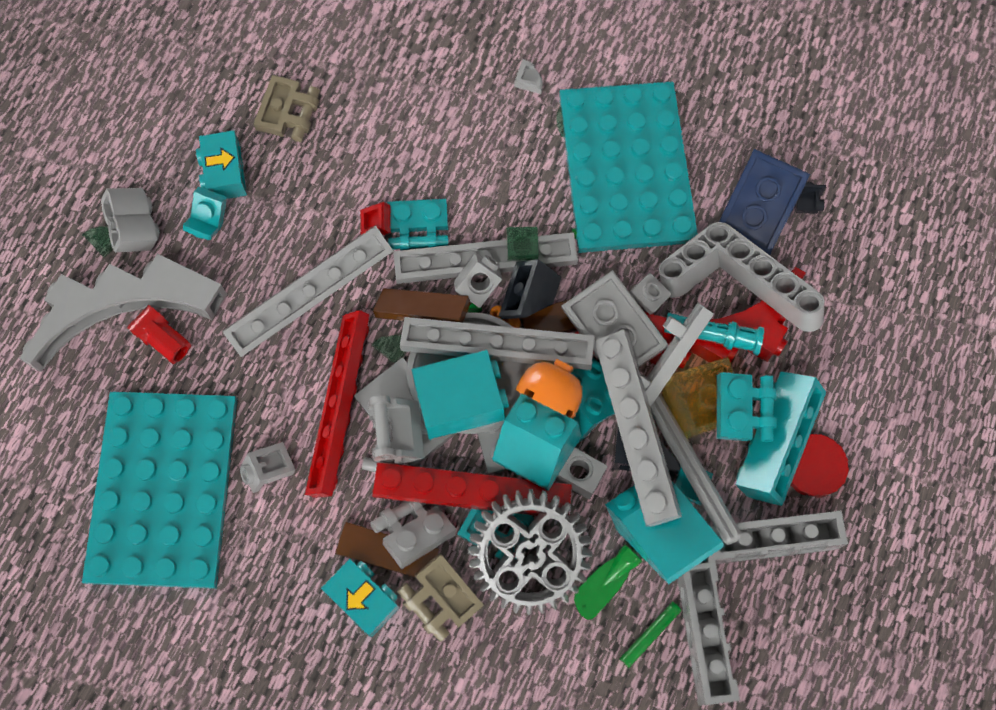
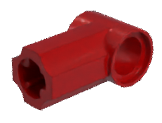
[126,305,192,365]

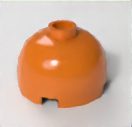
[515,359,582,419]

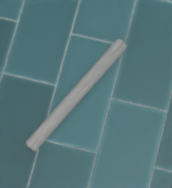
[650,393,741,545]

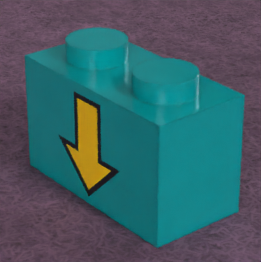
[196,131,247,199]
[321,559,400,638]

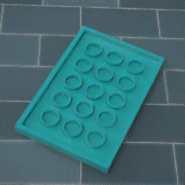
[559,82,698,253]
[82,392,238,589]

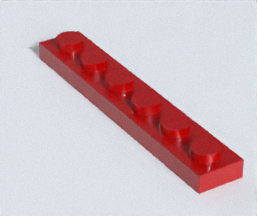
[305,310,370,498]
[372,462,572,516]

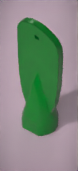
[574,544,642,620]

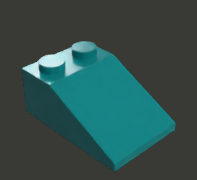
[605,482,724,584]

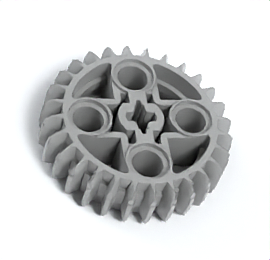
[468,489,592,615]

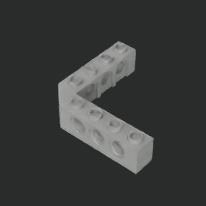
[677,511,848,706]

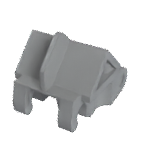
[368,395,427,465]

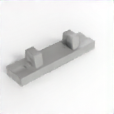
[640,303,714,407]

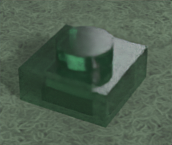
[507,227,539,260]

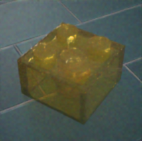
[662,357,734,440]

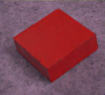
[360,202,391,235]

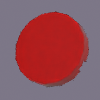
[790,434,849,498]

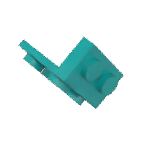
[565,357,615,444]

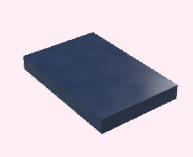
[719,149,810,255]

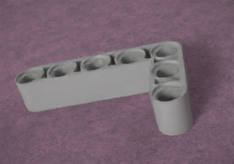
[659,222,825,332]

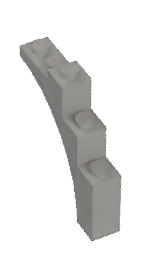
[19,254,227,372]

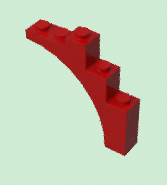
[644,267,806,369]

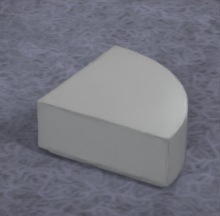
[514,59,543,94]

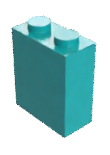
[411,350,509,440]

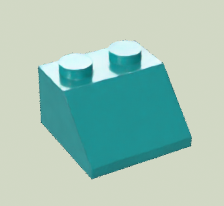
[492,393,581,491]

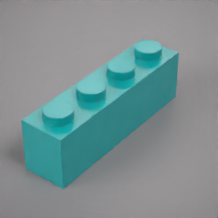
[735,371,826,506]

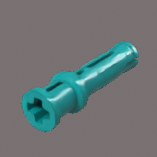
[664,312,764,355]

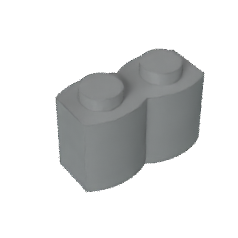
[101,188,160,253]

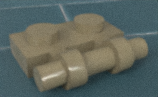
[253,75,320,142]
[397,553,484,642]

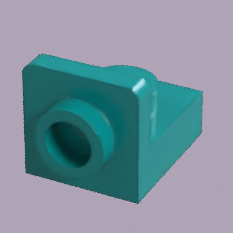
[183,187,227,240]

